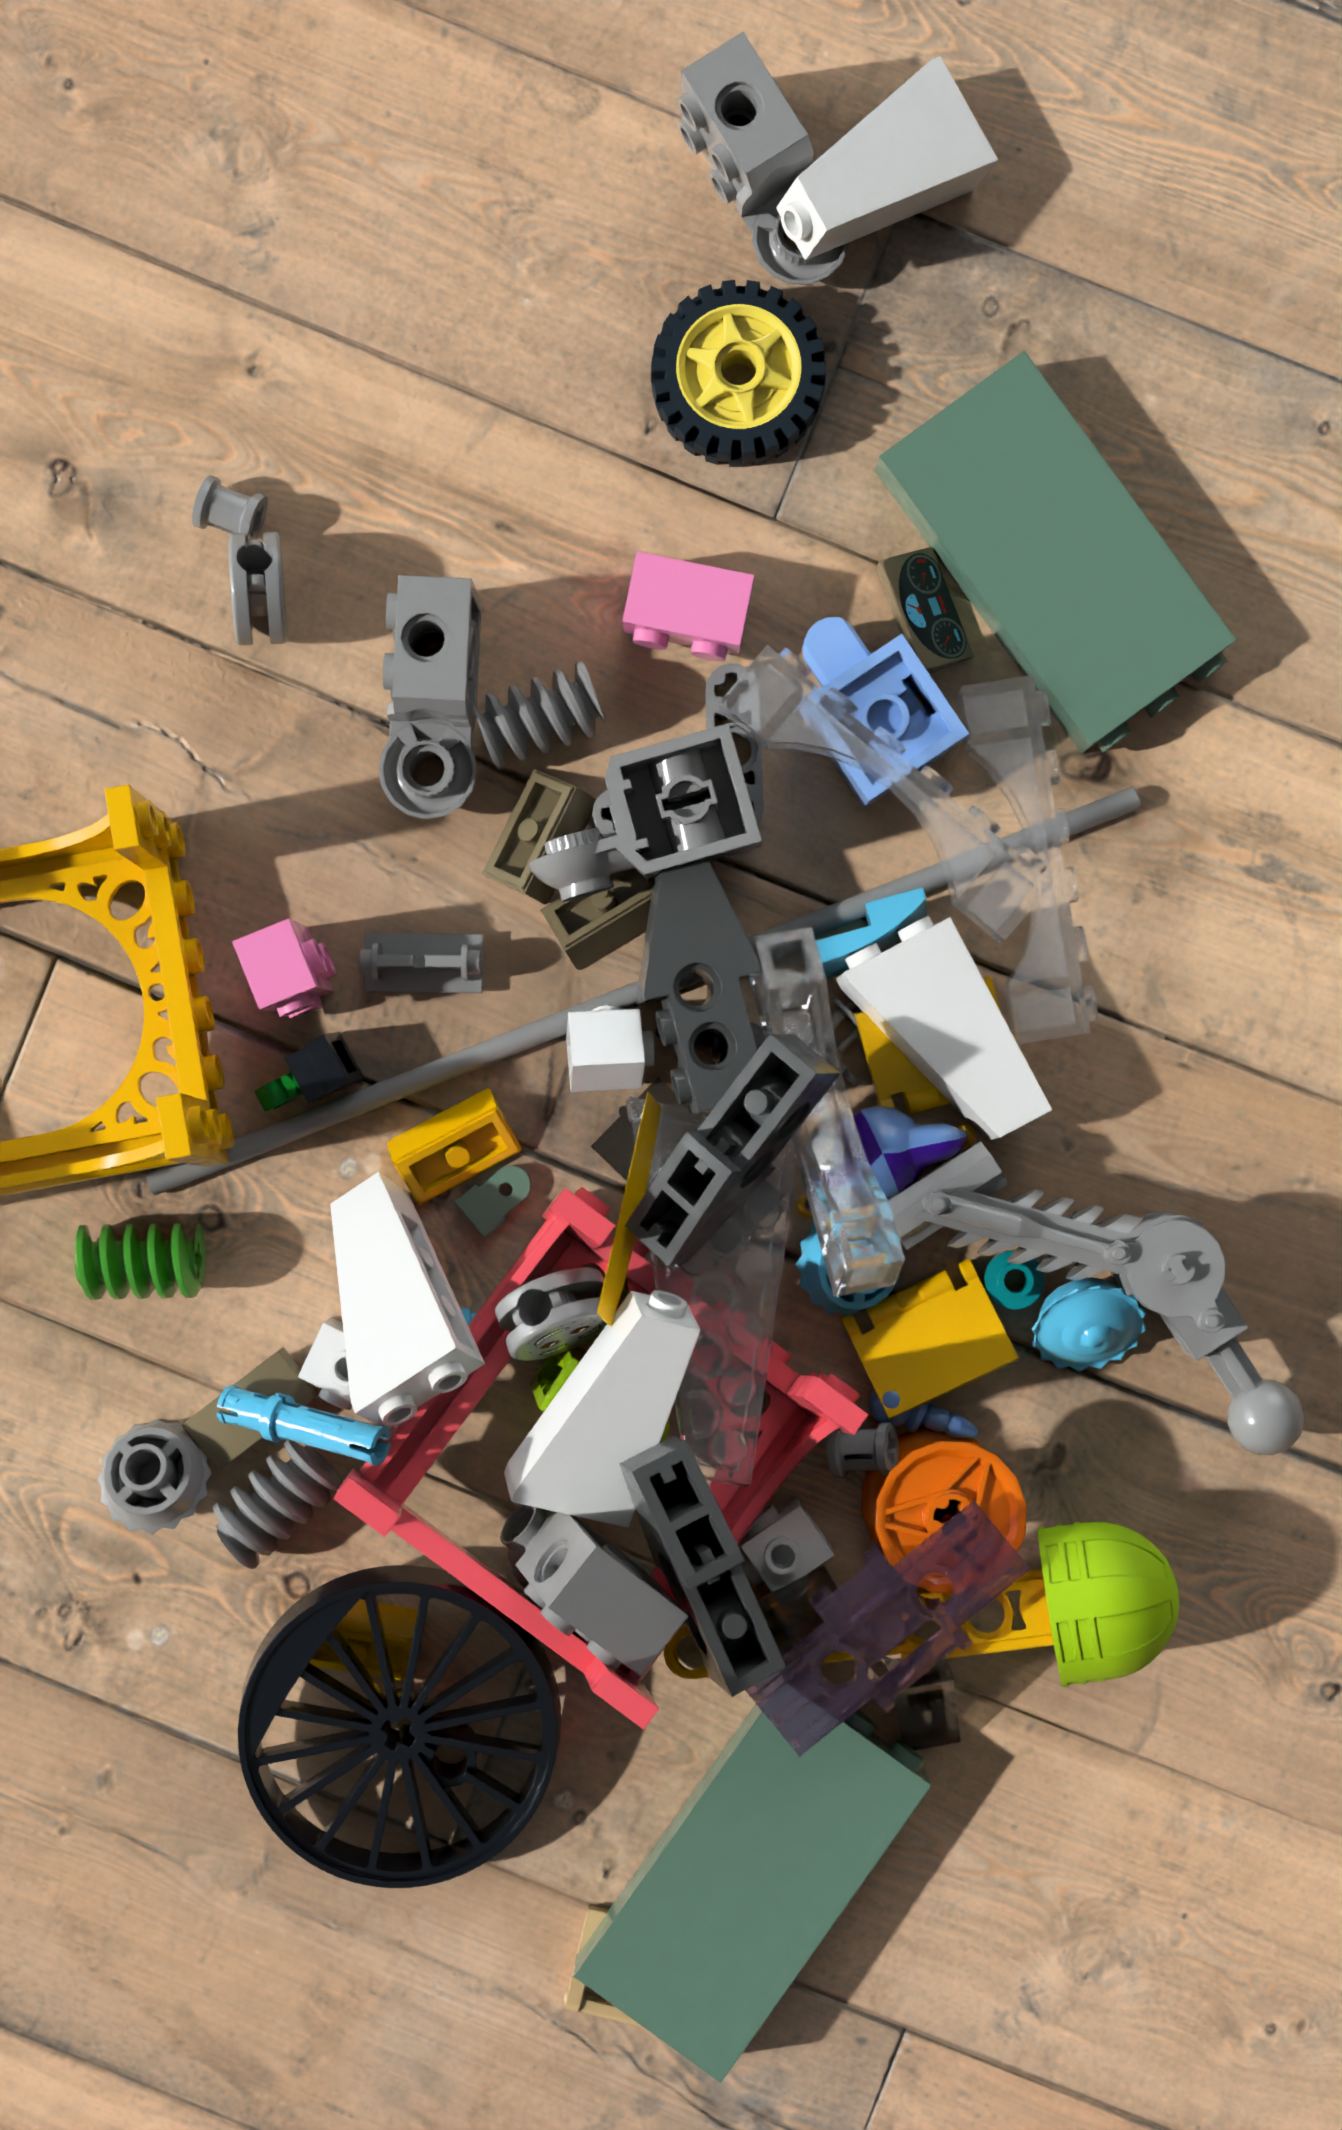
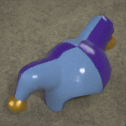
[795,1106,977,1219]

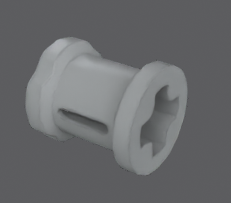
[192,475,268,542]
[826,1422,899,1478]

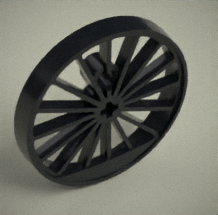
[238,1565,561,1888]

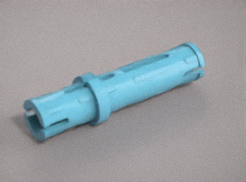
[217,1385,391,1466]

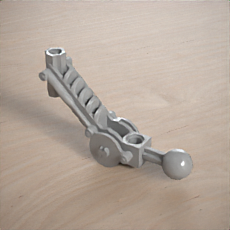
[878,1141,1305,1455]

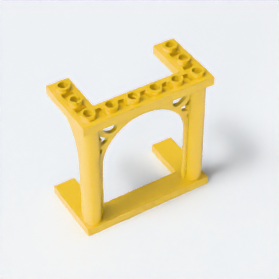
[0,784,234,1197]

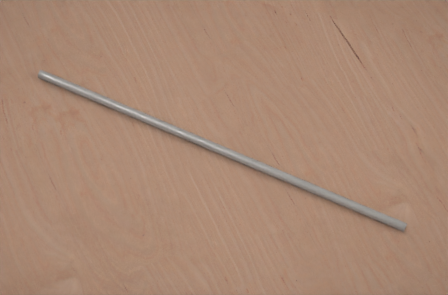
[146,787,1141,1196]

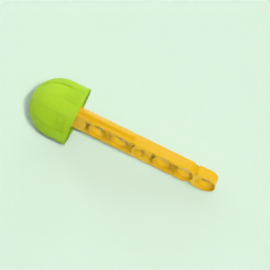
[664,1522,1179,1687]

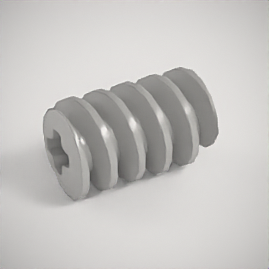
[473,661,605,769]
[213,1440,343,1569]

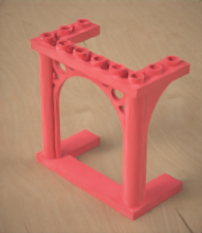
[333,1187,869,1730]

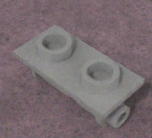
[360,933,483,993]

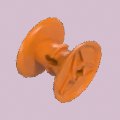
[861,1427,1027,1594]

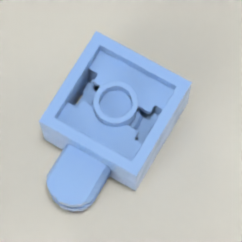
[798,617,969,809]

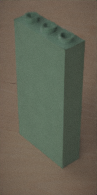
[875,351,1237,754]
[574,1669,932,2083]

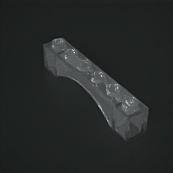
[719,645,1053,943]
[957,675,1097,1045]
[749,927,905,1297]

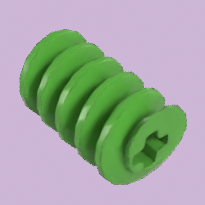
[74,1223,206,1300]

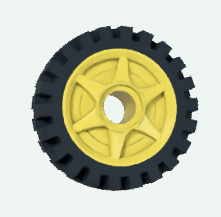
[651,280,826,467]

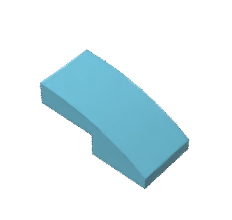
[814,887,927,980]

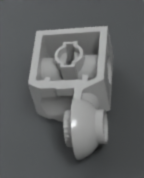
[677,32,849,285]
[378,575,482,819]
[528,723,762,902]
[500,1504,688,1676]

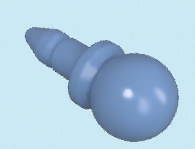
[869,1389,978,1438]

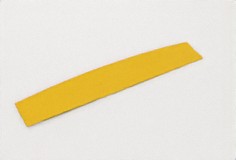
[597,1091,661,1327]

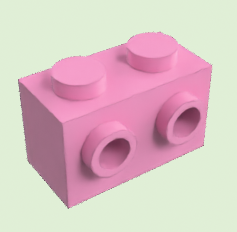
[622,551,754,661]
[232,918,337,1019]

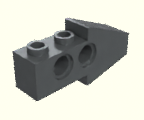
[636,860,762,1115]
[625,1034,841,1266]
[620,1436,787,1697]

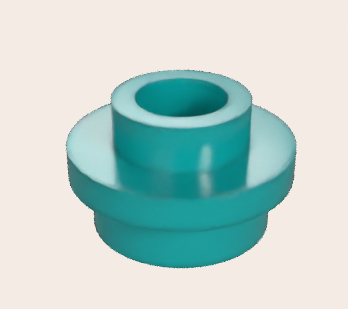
[984,1250,1044,1310]

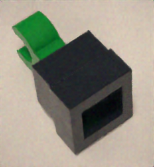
[254,1032,364,1112]

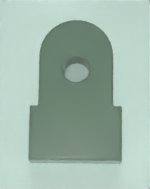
[455,1165,532,1238]

